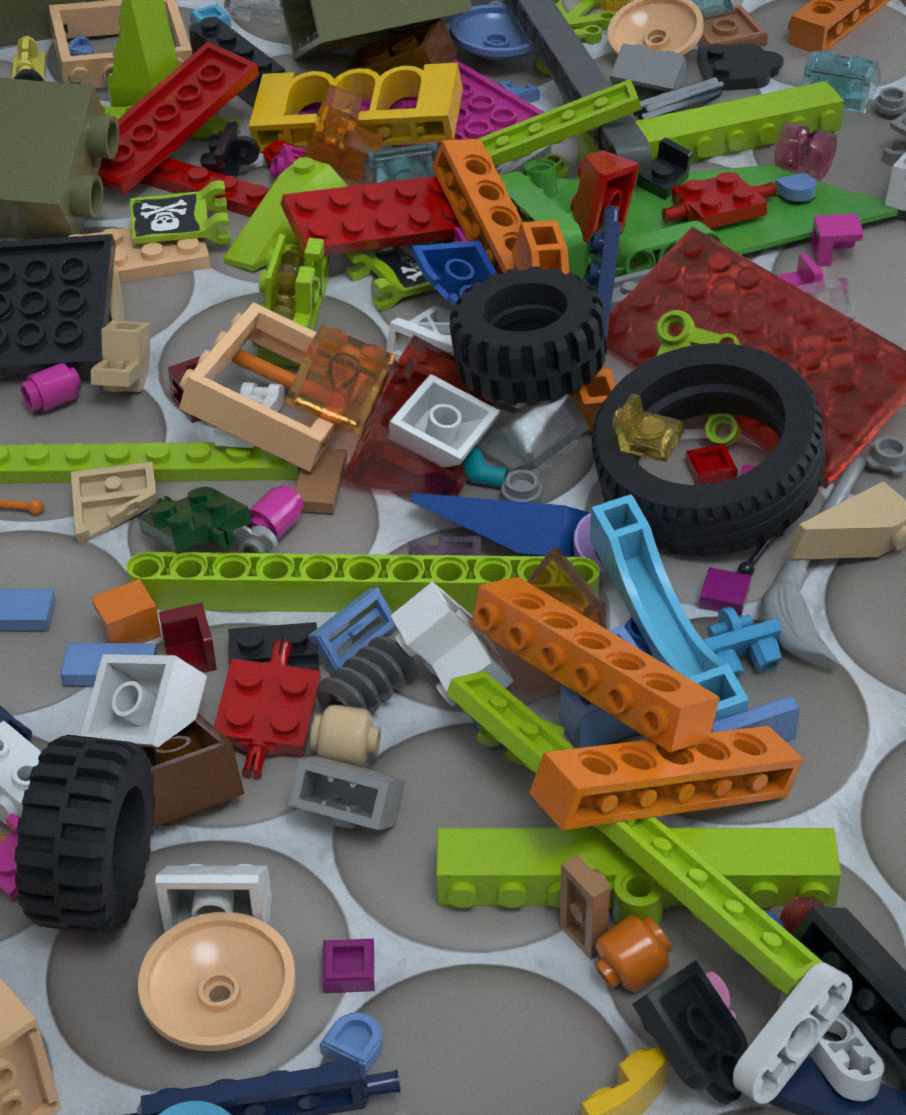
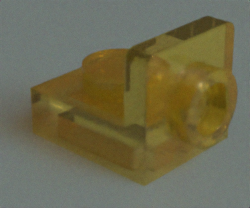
[613,394,684,462]

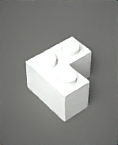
[391,582,514,706]

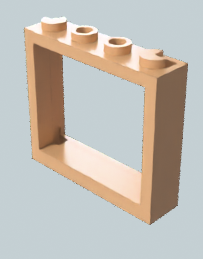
[49,0,192,88]
[179,302,379,472]

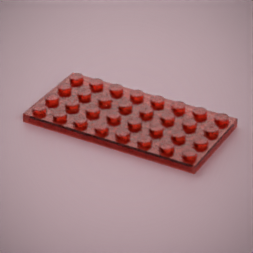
[606,227,906,489]

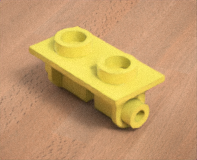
[12,36,46,81]

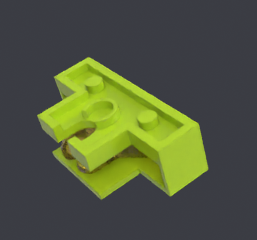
[252,234,330,368]

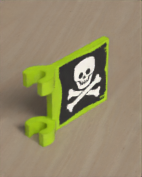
[130,181,231,245]
[346,241,436,311]

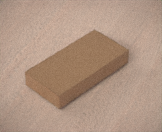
[295,448,347,514]

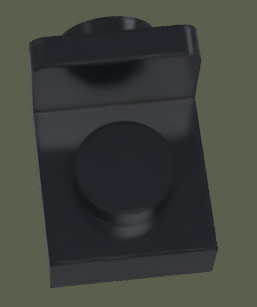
[636,138,693,200]

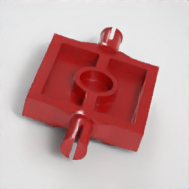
[661,172,777,229]
[214,640,321,780]

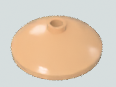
[607,0,704,56]
[138,912,296,1051]

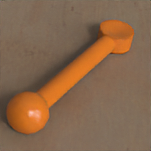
[0,499,44,515]

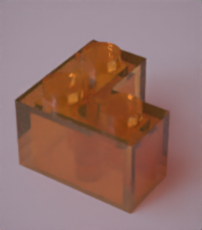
[303,84,383,184]

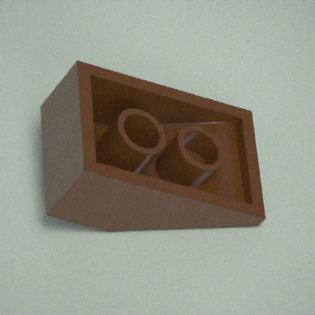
[343,19,458,76]
[143,713,245,827]

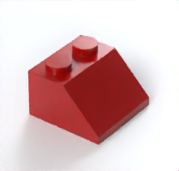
[570,150,639,244]

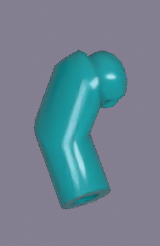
[459,446,508,488]

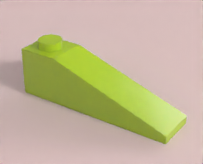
[107,0,179,107]
[223,157,348,272]

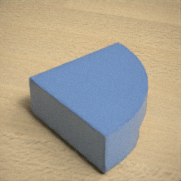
[68,35,94,56]
[497,81,540,103]

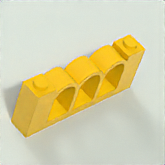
[249,62,463,152]

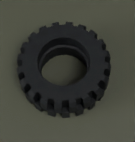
[449,267,607,406]
[14,734,155,935]

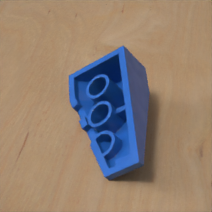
[411,241,497,307]
[410,493,590,557]

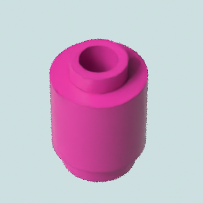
[20,363,82,412]
[245,485,304,540]

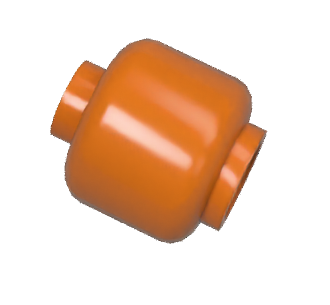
[594,915,673,993]

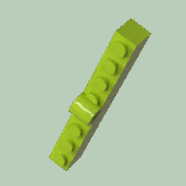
[437,828,841,926]

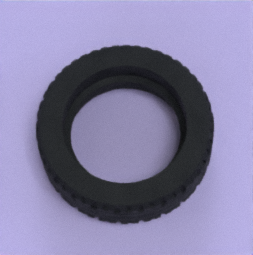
[591,343,826,556]

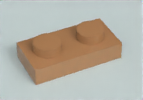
[560,855,611,960]

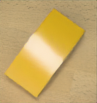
[581,1045,670,1115]

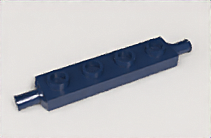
[584,206,621,343]
[124,1061,401,1115]

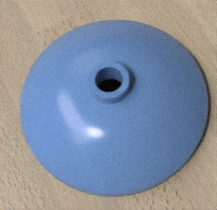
[449,4,534,61]

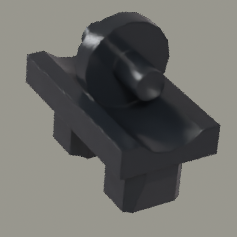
[200,121,260,178]

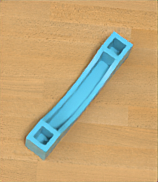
[590,494,749,721]

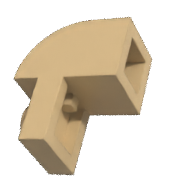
[91,320,150,392]

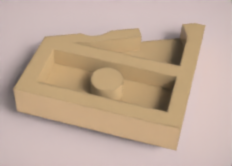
[70,461,158,544]

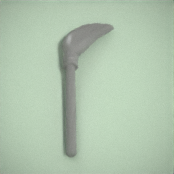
[760,456,866,669]

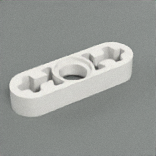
[733,963,852,1104]
[778,991,884,1101]

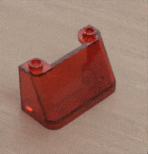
[343,335,495,496]

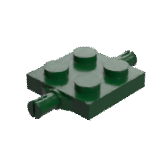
[137,486,252,554]

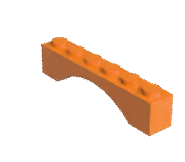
[512,220,616,433]

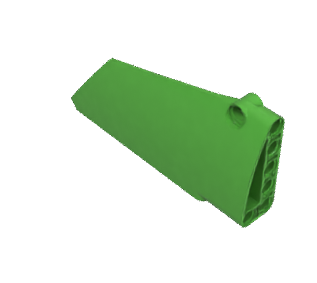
[499,159,900,281]

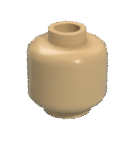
[310,705,381,767]

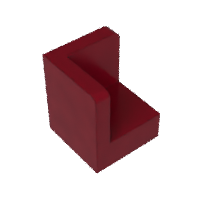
[159,603,217,673]

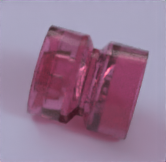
[775,122,837,178]

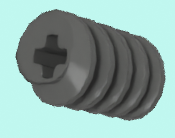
[317,636,418,712]

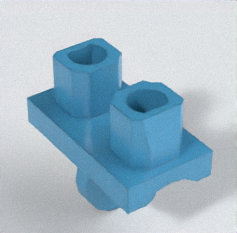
[703,607,782,679]

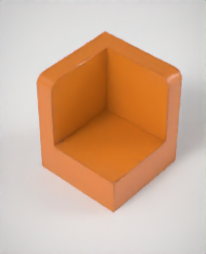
[92,579,161,643]

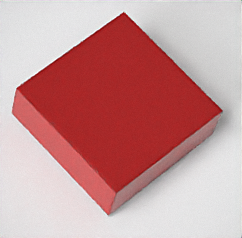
[685,444,738,485]

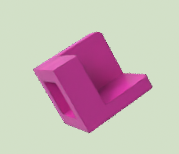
[811,214,864,266]

